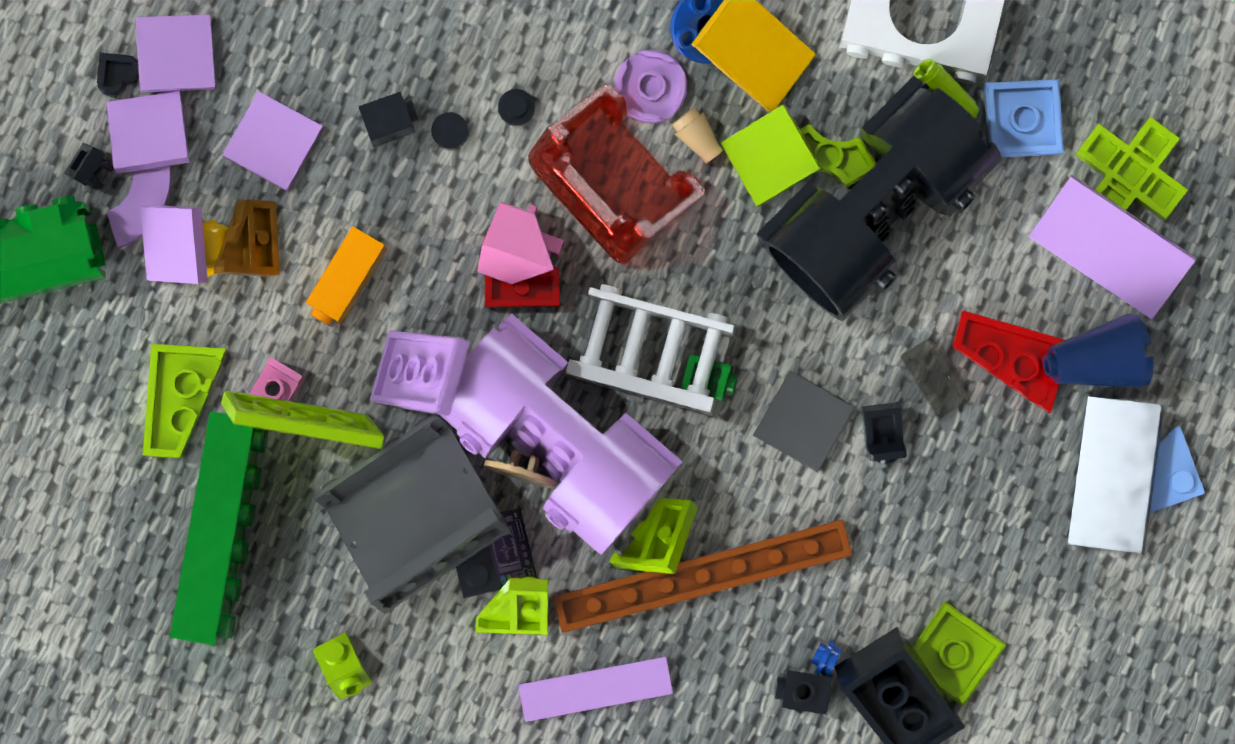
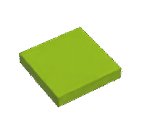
[721,105,822,207]
[912,601,1006,706]

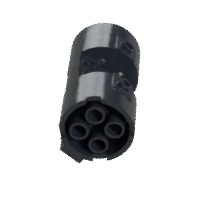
[757,76,1002,321]

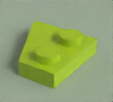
[610,498,698,574]
[475,577,548,635]

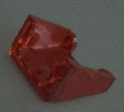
[528,82,706,264]

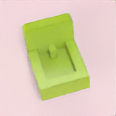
[312,632,372,700]

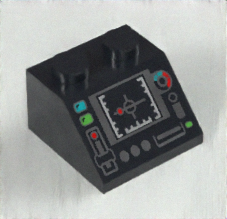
[456,508,538,599]

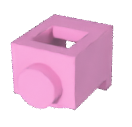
[249,357,306,401]

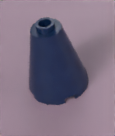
[1043,314,1154,388]

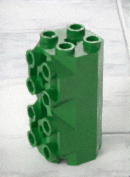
[0,196,106,304]

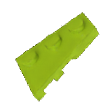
[142,344,228,459]

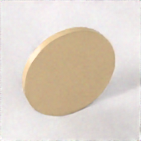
[484,450,557,489]

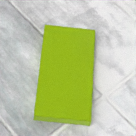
[221,390,384,449]

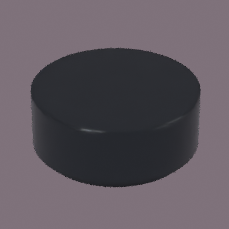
[431,112,469,151]

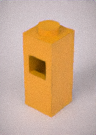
[306,226,387,326]

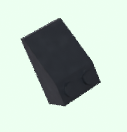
[834,627,965,744]

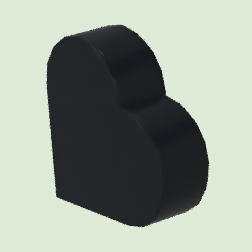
[97,52,139,97]

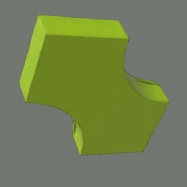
[800,124,876,188]

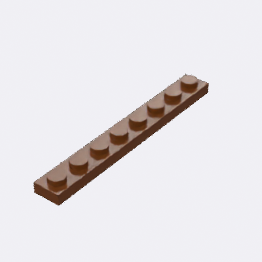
[553,519,853,633]

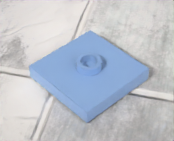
[984,79,1064,157]

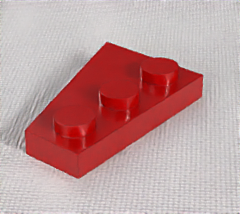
[951,310,1065,414]

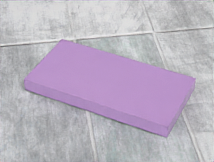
[1028,174,1196,319]
[370,330,470,416]

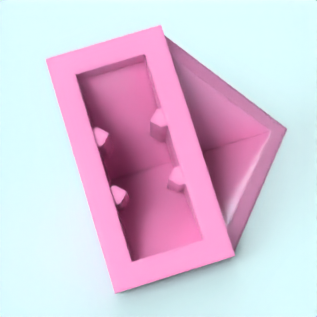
[477,201,554,284]

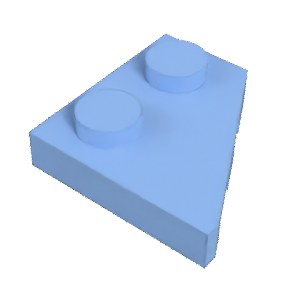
[1150,426,1205,513]

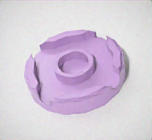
[615,50,687,124]

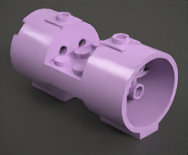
[440,313,682,556]

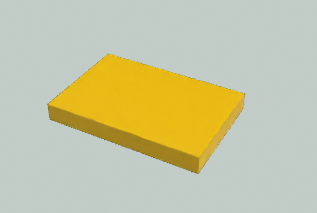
[691,0,816,112]

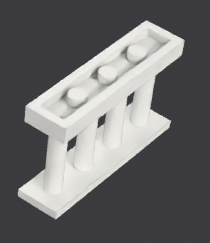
[566,284,736,416]

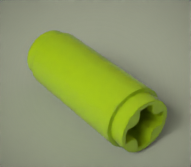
[913,59,979,119]

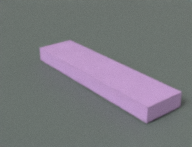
[518,657,673,722]

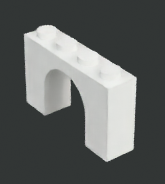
[839,0,1004,85]

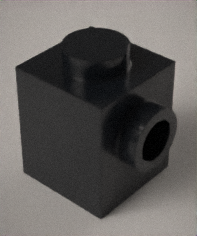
[358,91,419,147]
[774,670,832,715]

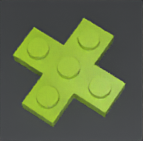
[1074,117,1188,221]

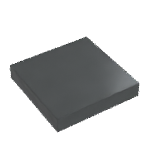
[753,371,855,473]

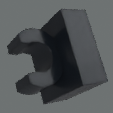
[64,143,114,189]

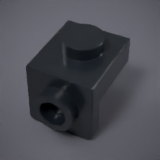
[862,402,907,464]

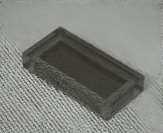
[899,336,971,419]

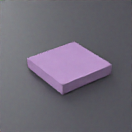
[135,15,215,93]
[106,90,190,174]
[222,91,324,192]
[140,205,208,284]

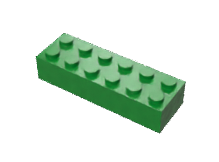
[169,411,268,645]

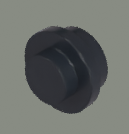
[498,89,535,126]

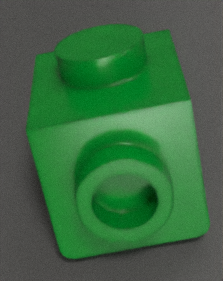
[681,354,738,401]

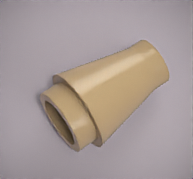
[672,107,723,164]

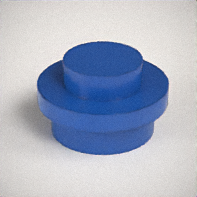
[811,640,843,676]

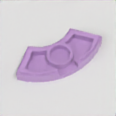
[107,166,172,249]

